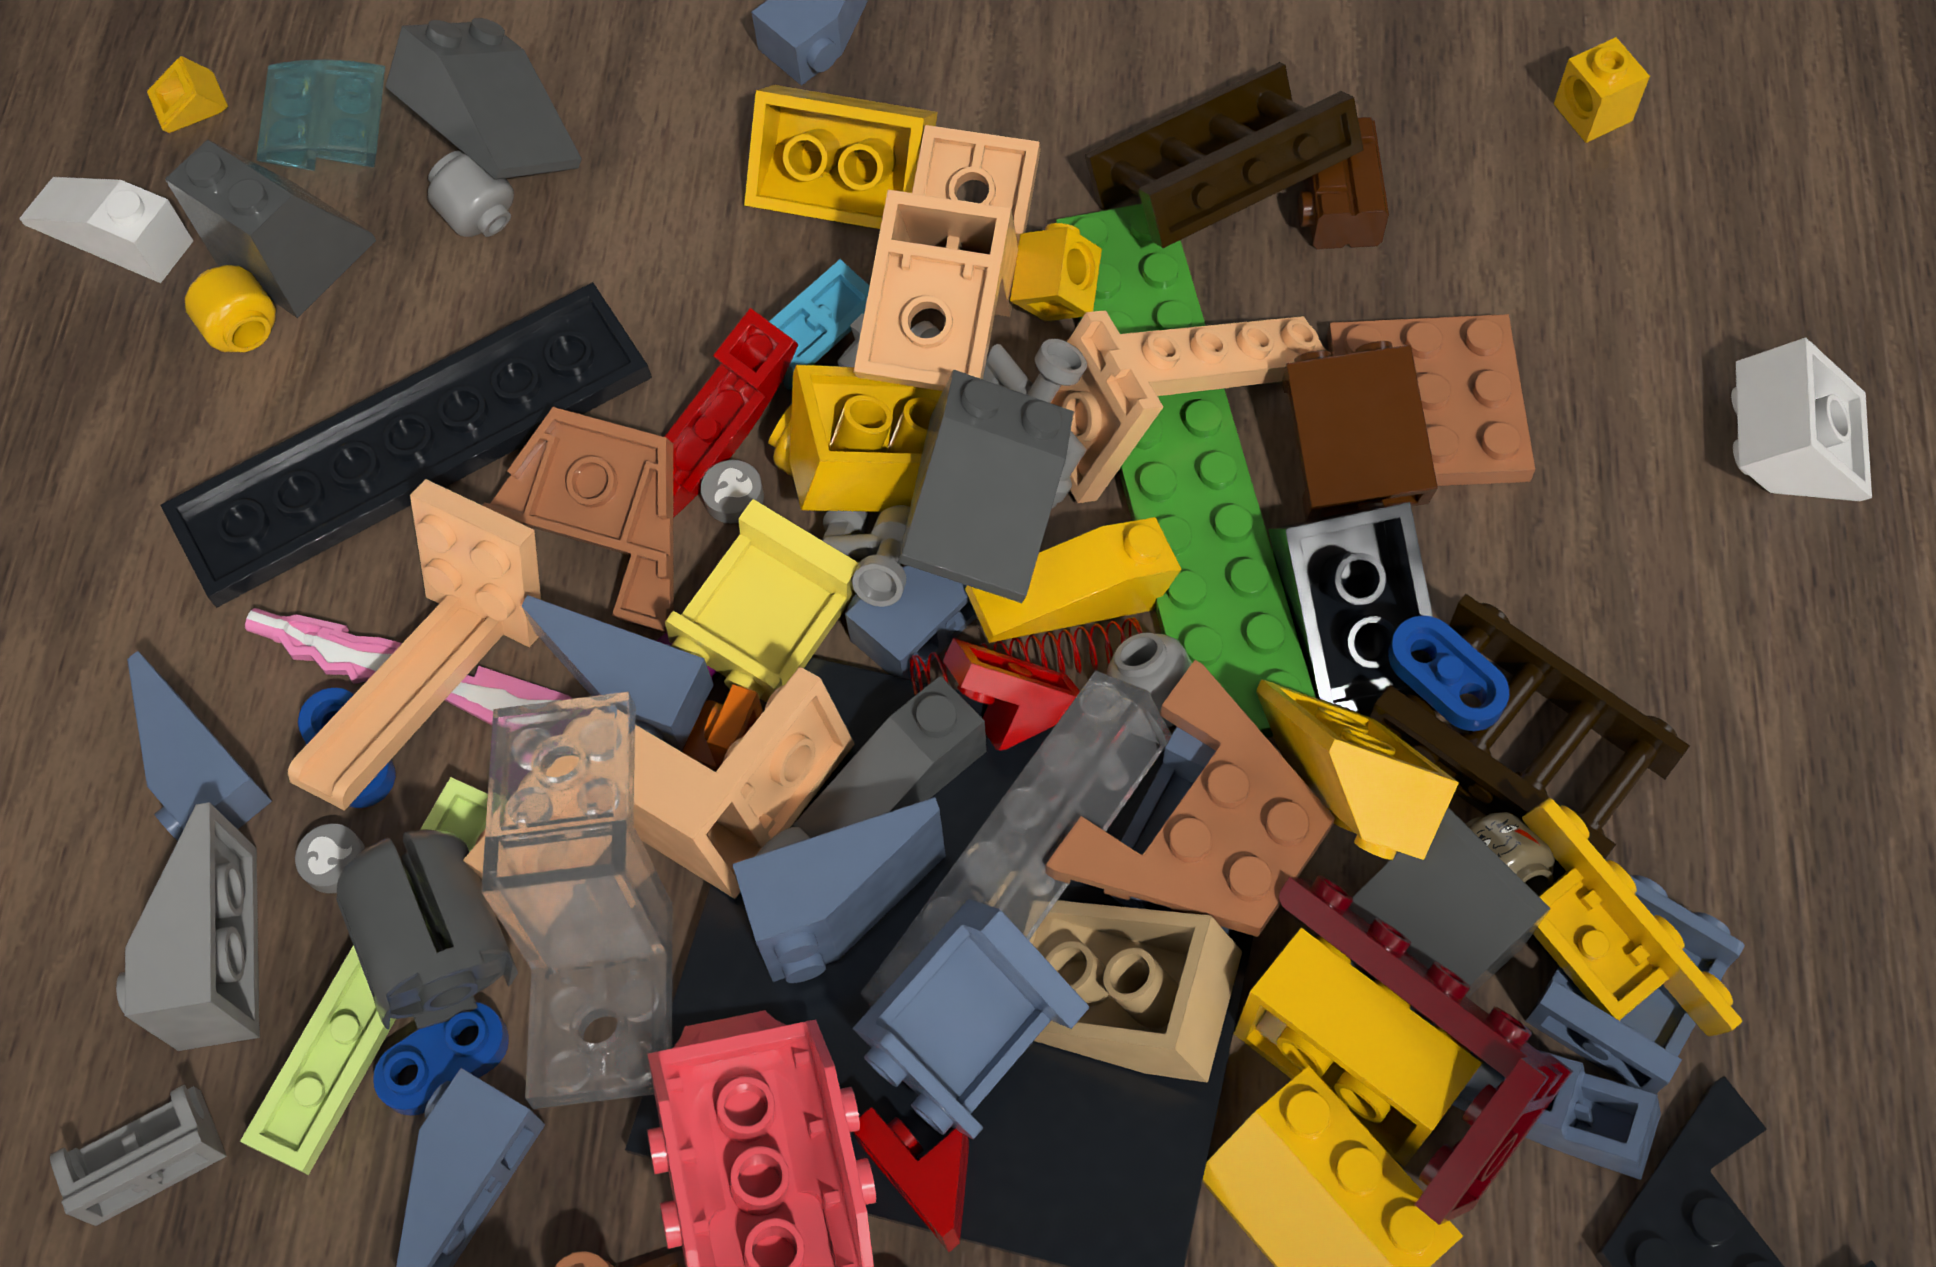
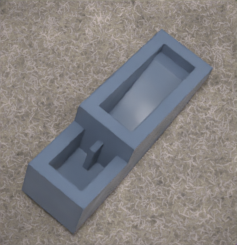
[1452,1050,1661,1180]

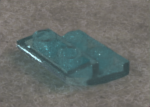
[256,60,385,171]

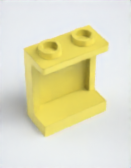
[665,499,859,702]

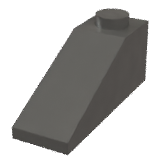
[793,675,987,838]

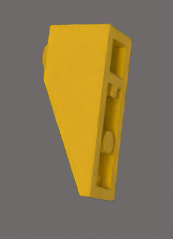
[965,517,1182,643]

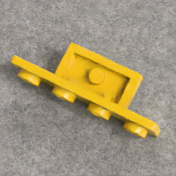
[1522,798,1742,1037]

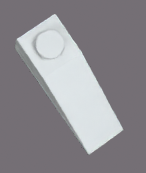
[19,177,193,283]

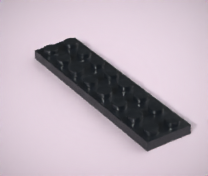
[160,282,652,608]

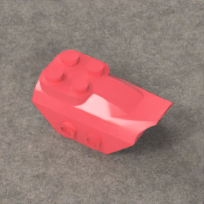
[647,1010,876,1267]

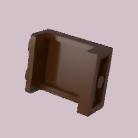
[1282,341,1438,521]

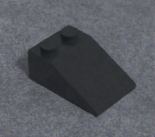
[1268,502,1433,712]

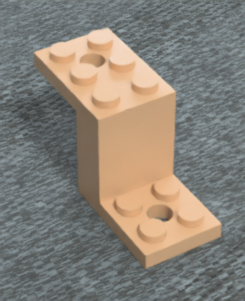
[854,125,1041,391]
[463,667,855,930]

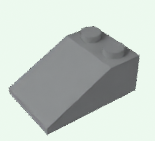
[116,802,260,1051]

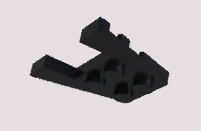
[1595,1076,1877,1267]

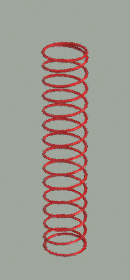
[910,617,1143,696]

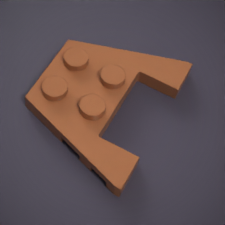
[482,407,674,633]
[1046,660,1335,937]

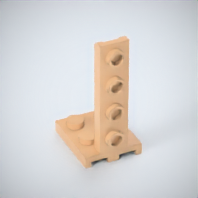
[1051,310,1326,503]
[288,479,541,811]

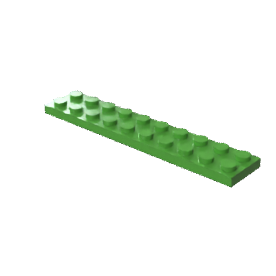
[1056,204,1316,738]

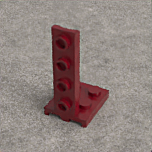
[1279,875,1573,1225]

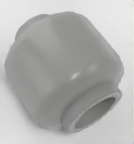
[427,150,514,237]
[1107,633,1192,730]

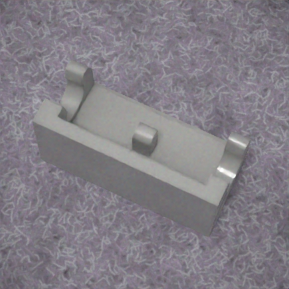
[50,1085,227,1226]

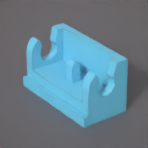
[769,259,869,390]

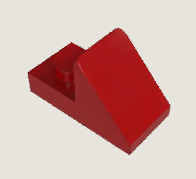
[943,638,1088,751]
[853,1107,969,1252]

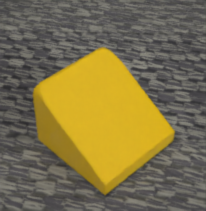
[147,56,228,133]

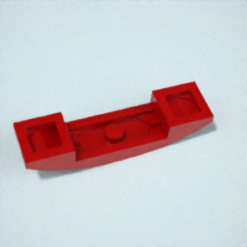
[664,308,798,518]

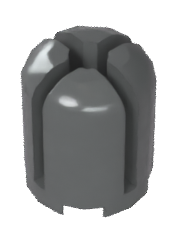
[336,829,518,1029]

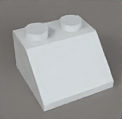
[1731,337,1872,501]

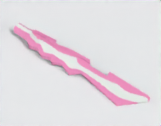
[245,608,574,736]

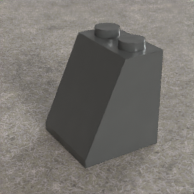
[165,139,376,318]
[1315,808,1551,1026]

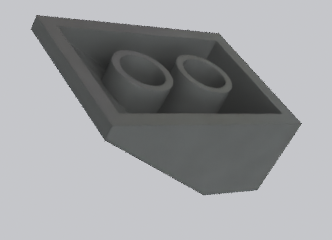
[385,18,582,179]
[898,370,1074,603]

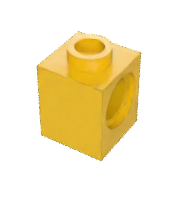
[1554,37,1650,143]
[1010,223,1102,321]

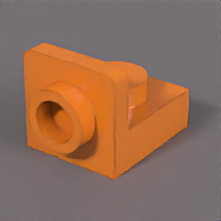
[683,684,763,771]

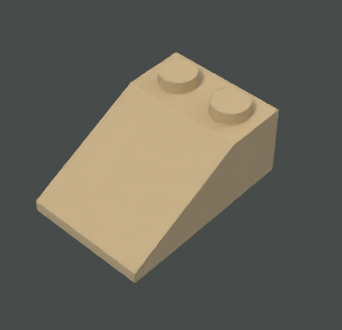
[1018,898,1242,1083]

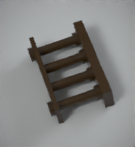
[1085,62,1364,248]
[1370,594,1690,872]

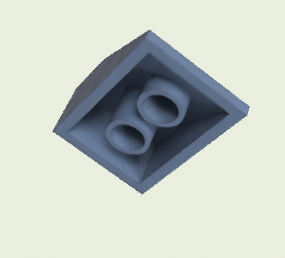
[732,797,946,983]

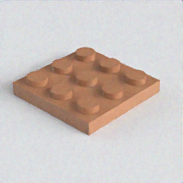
[1327,314,1535,486]

